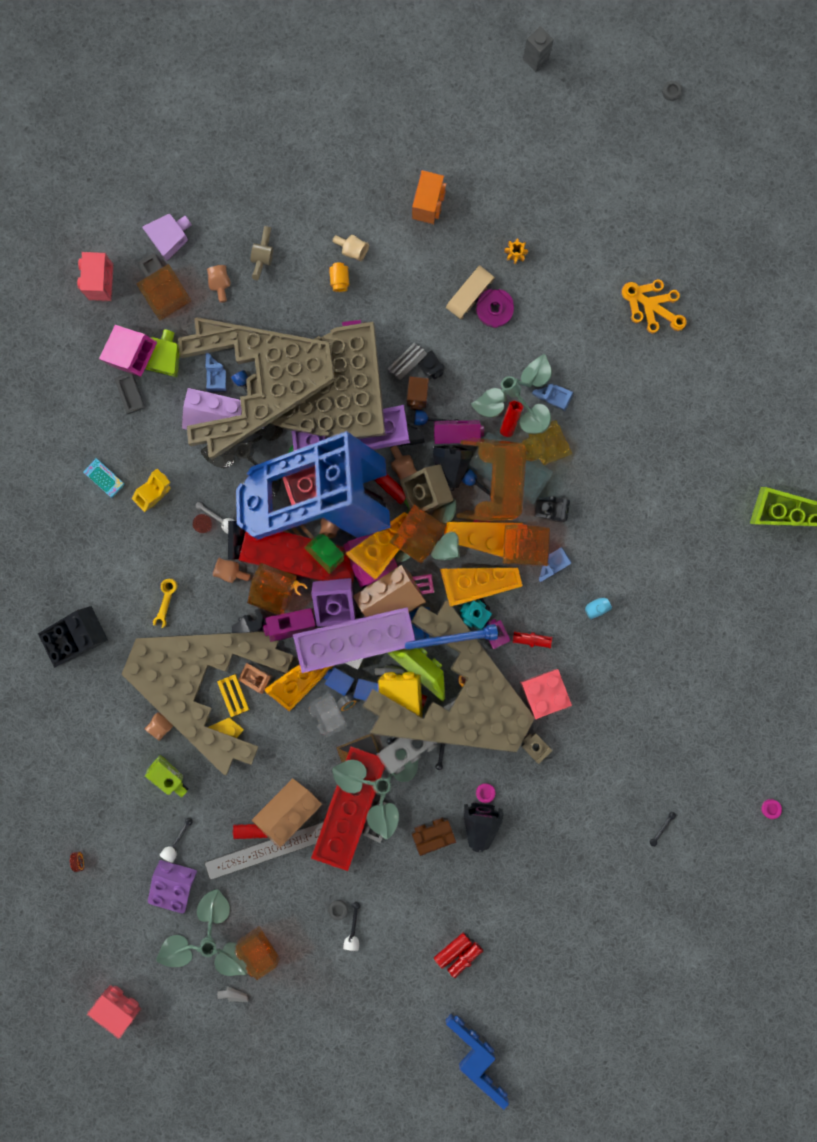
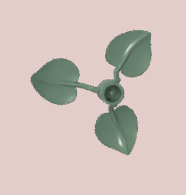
[471,354,552,434]
[394,498,459,563]
[332,750,419,839]
[156,889,248,976]

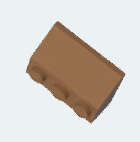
[353,565,426,617]
[251,778,322,848]

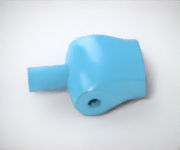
[585,598,612,619]

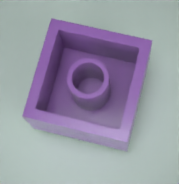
[312,578,356,627]

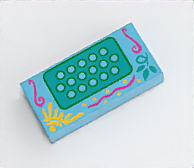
[83,458,125,498]

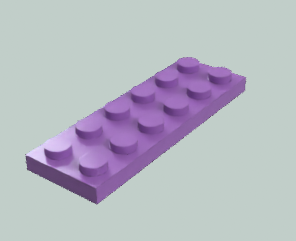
[292,405,410,451]
[293,607,415,673]

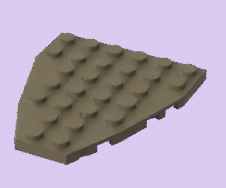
[246,322,386,439]

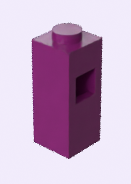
[434,420,484,444]
[263,608,315,642]

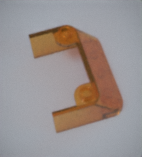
[456,438,526,521]

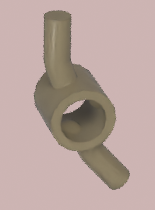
[251,226,273,280]

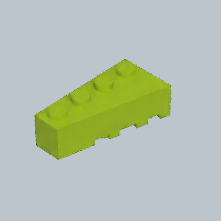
[750,487,817,526]

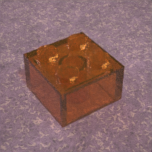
[136,264,192,321]
[389,504,446,563]
[503,524,550,567]
[247,563,297,615]
[235,926,280,981]

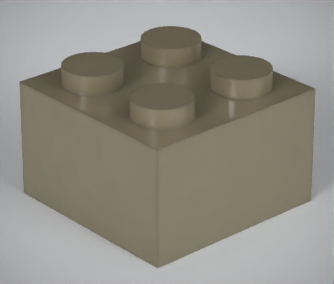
[400,464,454,516]

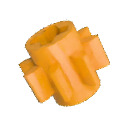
[504,238,528,264]

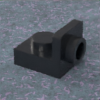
[418,350,445,380]

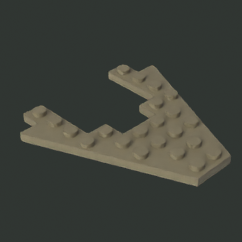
[178,318,335,460]
[362,600,535,752]
[121,632,294,776]

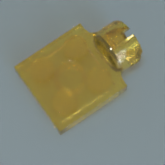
[519,420,573,466]

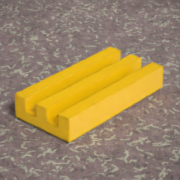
[217,674,250,717]

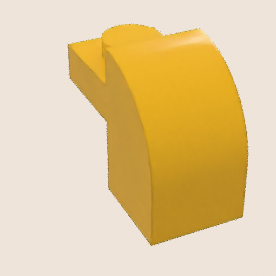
[132,468,171,512]

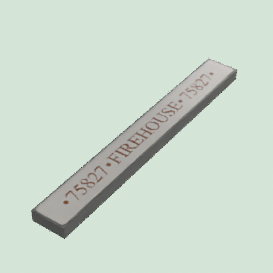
[204,821,324,881]

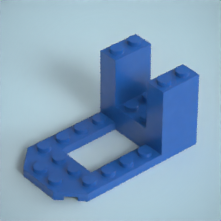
[236,432,391,539]

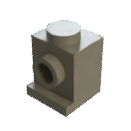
[521,733,552,764]

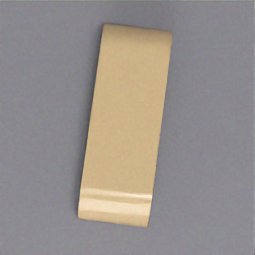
[446,266,495,320]

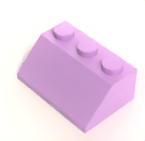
[182,388,242,429]

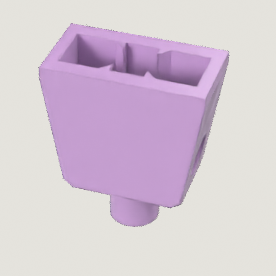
[142,214,191,261]

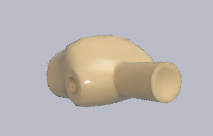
[333,235,369,261]

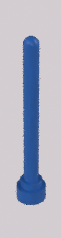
[405,624,498,649]

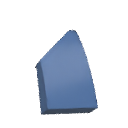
[206,353,226,392]
[532,384,573,411]
[539,547,572,582]

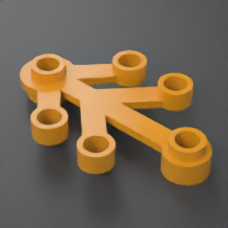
[622,279,687,334]

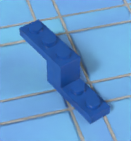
[446,1014,509,1110]

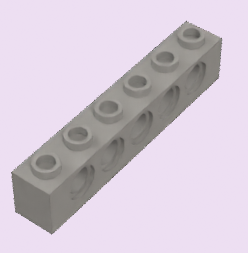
[376,699,456,774]

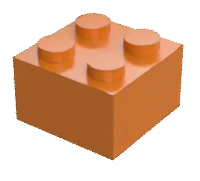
[412,170,447,224]

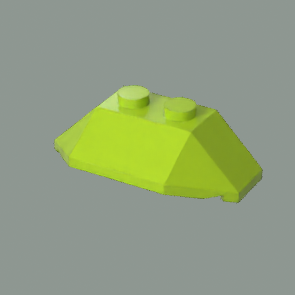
[388,647,445,701]

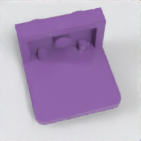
[148,860,197,913]

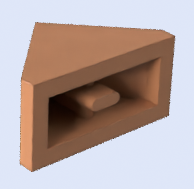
[238,663,273,694]

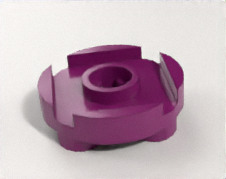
[476,289,514,328]

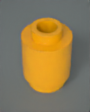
[329,262,349,292]

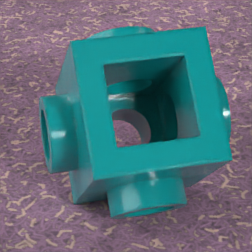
[460,600,492,630]

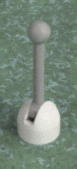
[196,502,235,534]

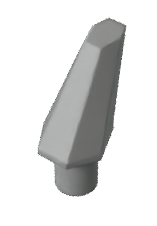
[375,665,406,675]
[217,986,249,1002]

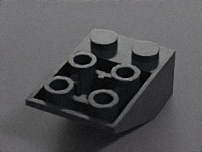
[38,606,108,668]

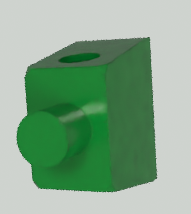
[304,534,344,574]

